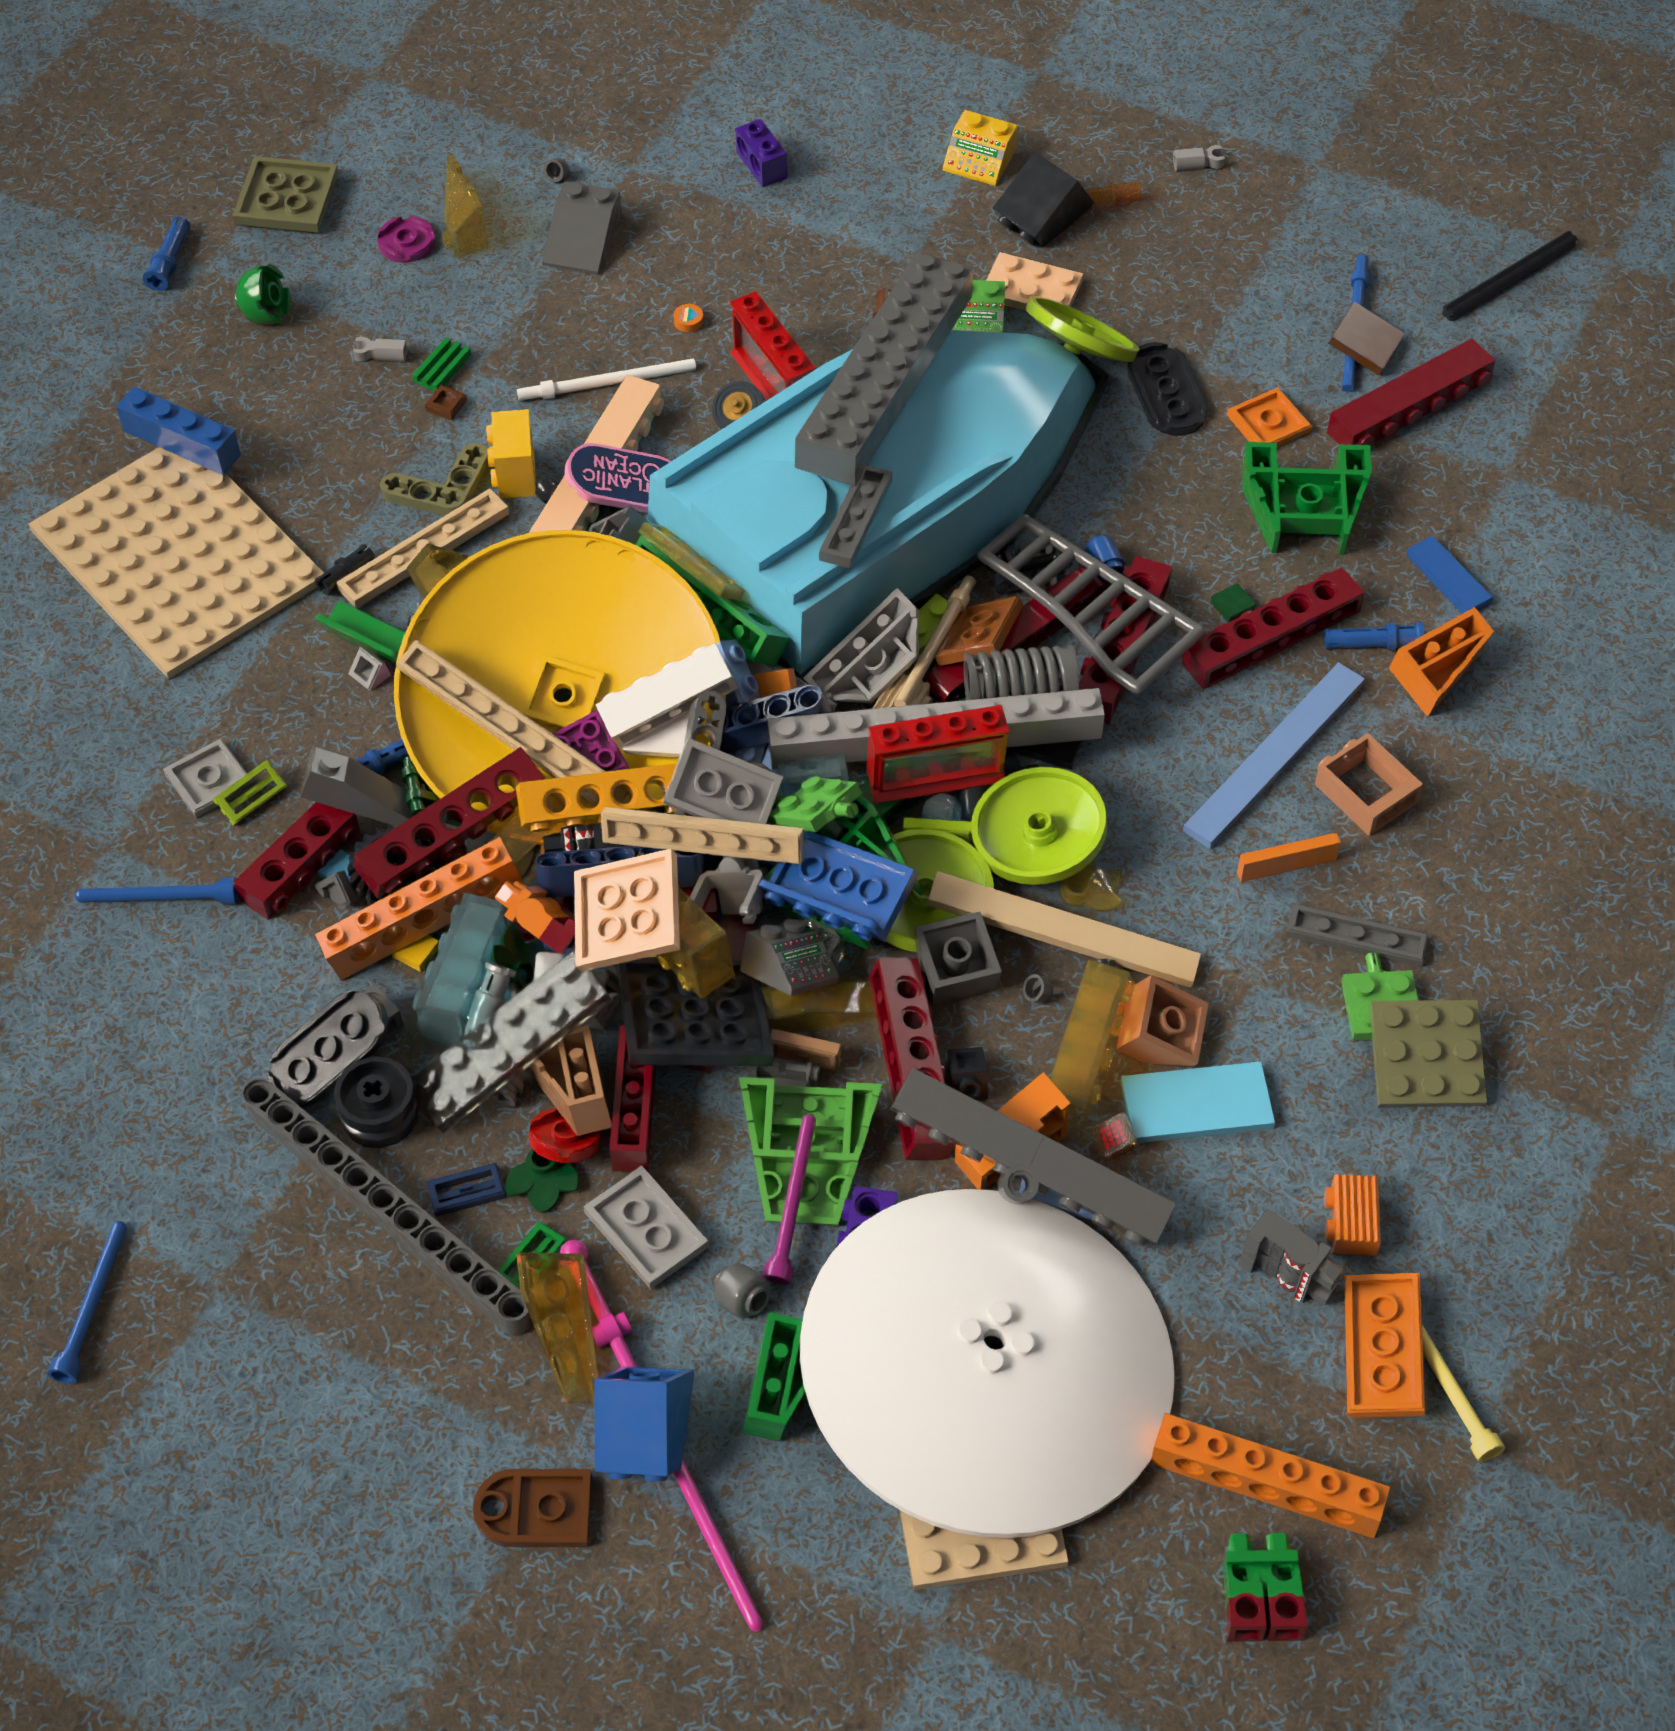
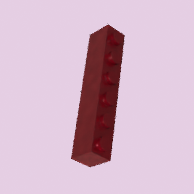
[1327,338,1496,446]

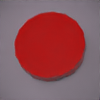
[528,1108,601,1163]

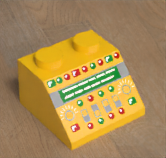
[943,110,1018,186]

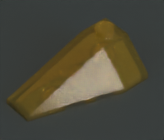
[760,977,877,1034]
[517,1253,598,1404]

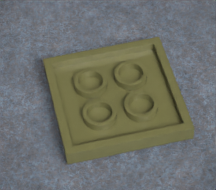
[232,156,339,233]
[1370,1000,1487,1108]

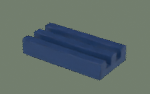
[426,1163,506,1217]

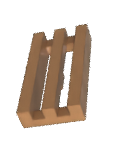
[770,1029,841,1072]

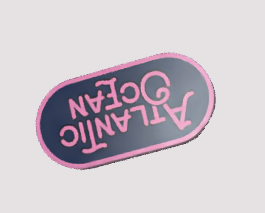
[565,443,671,513]

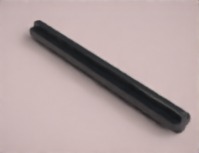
[1442,231,1577,321]

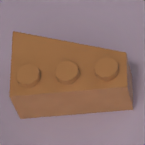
[520,1025,612,1136]

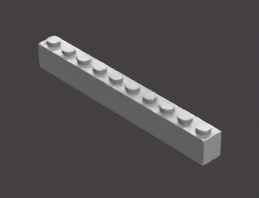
[768,688,1104,769]

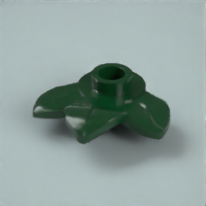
[492,923,545,992]
[505,1149,578,1213]

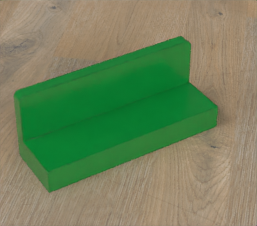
[315,600,405,665]

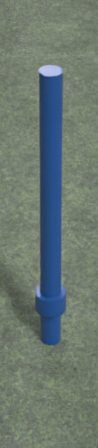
[1342,254,1370,392]

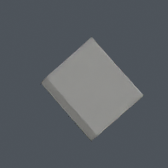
[348,646,391,691]

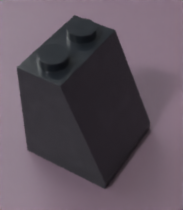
[993,152,1095,247]

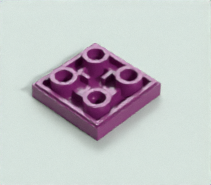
[553,710,630,772]

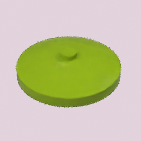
[1025,295,1139,362]
[971,767,1107,885]
[885,829,994,952]

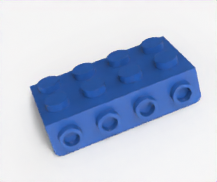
[758,831,918,942]

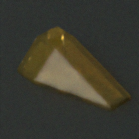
[441,154,489,258]

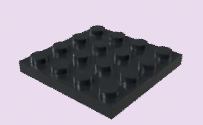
[617,958,774,1066]

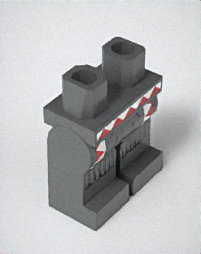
[1238,1208,1344,1306]

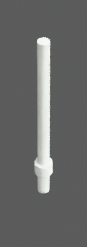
[517,358,696,401]

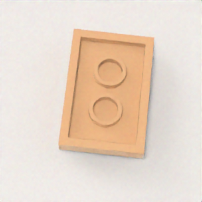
[987,252,1083,311]

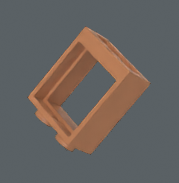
[1315,733,1423,836]

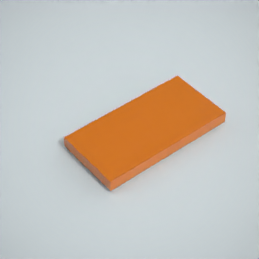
[1344,1273,1426,1418]

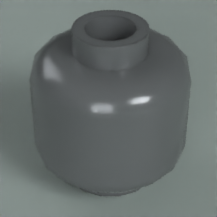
[714,1263,769,1318]

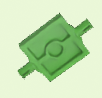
[769,777,862,832]
[1341,952,1418,1041]

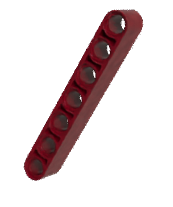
[923,566,1107,703]

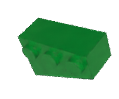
[742,1312,807,1442]

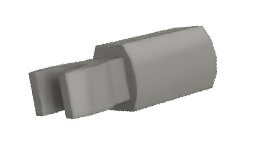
[1173,145,1225,171]
[353,337,407,362]

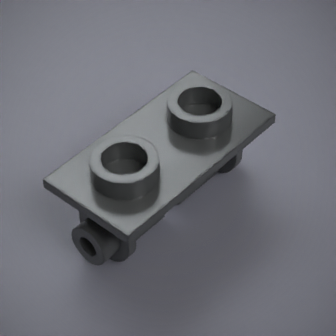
[747,1057,821,1087]

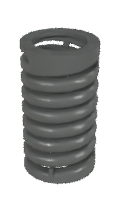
[964,644,1079,700]

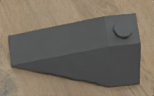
[300,745,426,826]

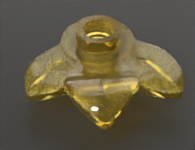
[1059,860,1122,912]

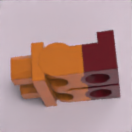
[495,881,576,955]

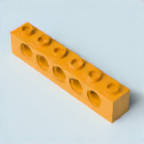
[516,763,677,832]

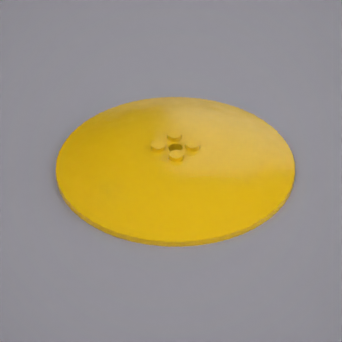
[394,530,726,845]

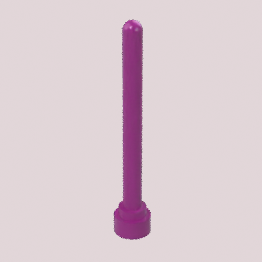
[763,1114,816,1285]

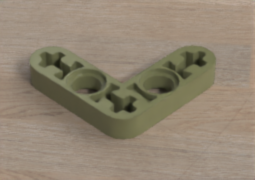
[380,443,489,516]

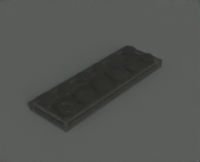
[411,949,612,1133]

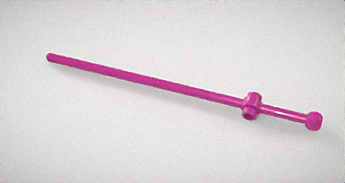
[560,1240,763,1632]

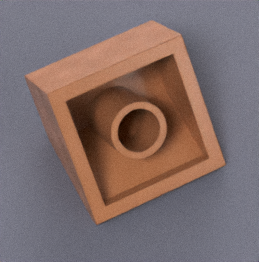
[1116,975,1209,1066]

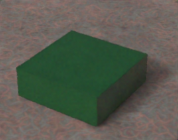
[1210,583,1256,623]

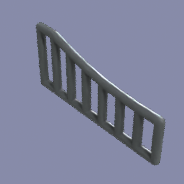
[977,514,1205,694]

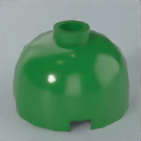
[235,264,291,325]

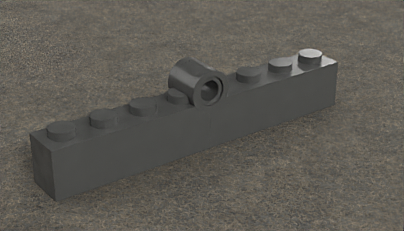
[890,1068,1176,1247]

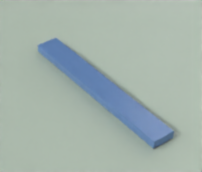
[1183,662,1365,849]

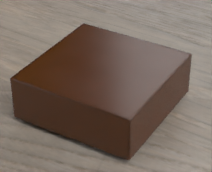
[425,385,467,421]

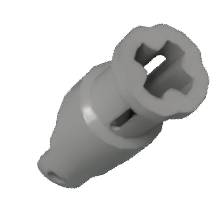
[465,962,516,1042]

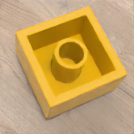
[486,409,536,499]

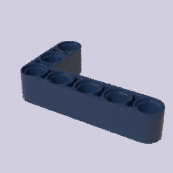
[720,684,834,753]
[535,846,705,897]

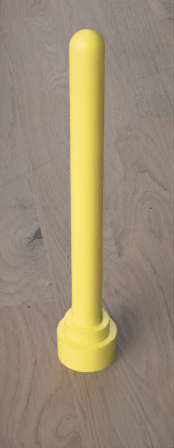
[1422,1324,1505,1463]

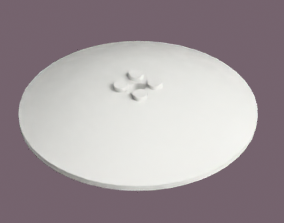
[800,1189,1175,1538]

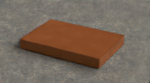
[935,596,1023,666]

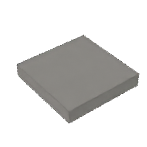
[163,738,254,818]

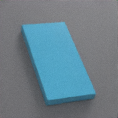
[1121,1062,1275,1144]

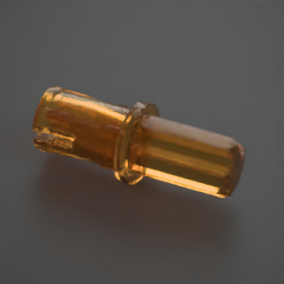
[1085,181,1141,205]

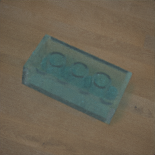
[413,893,508,1052]

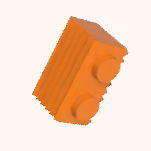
[1324,1174,1381,1256]

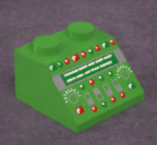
[952,280,1005,333]

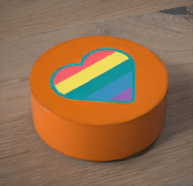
[673,304,703,332]

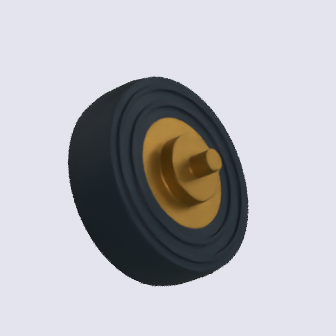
[712,381,766,430]

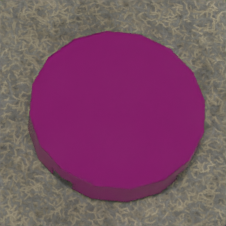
[377,216,436,263]

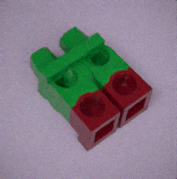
[1223,1533,1308,1642]

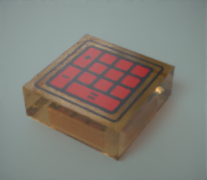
[1092,1112,1139,1162]

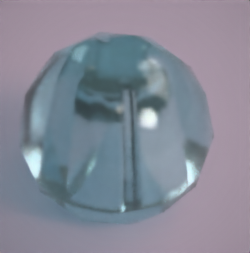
[921,793,962,821]

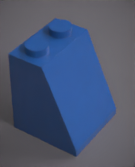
[594,1366,694,1481]

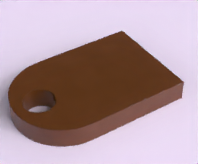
[473,1469,592,1547]

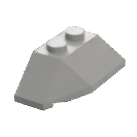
[803,588,919,703]

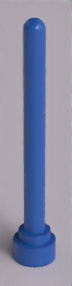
[75,877,238,905]
[47,1221,127,1384]

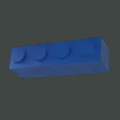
[116,386,241,475]

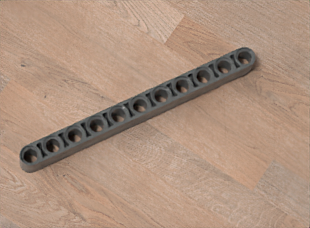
[242,1078,533,1336]

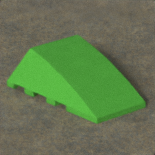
[739,1077,882,1226]

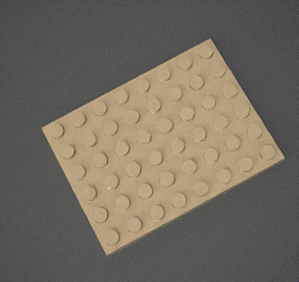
[28,447,324,679]

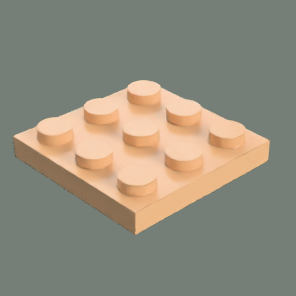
[574,849,680,972]

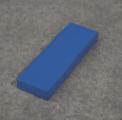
[1406,536,1493,614]

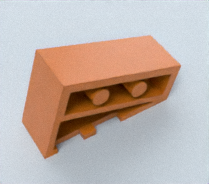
[1389,607,1494,716]
[955,1072,1070,1190]

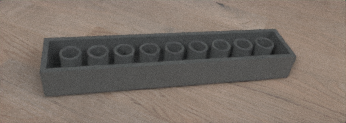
[795,252,974,486]

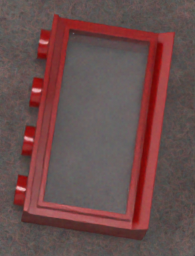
[730,291,816,400]
[867,705,1010,804]

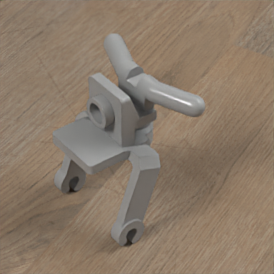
[681,856,768,924]

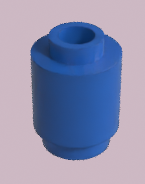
[1084,536,1125,583]

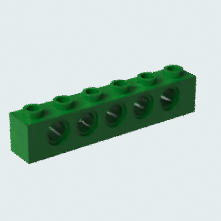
[636,535,791,666]

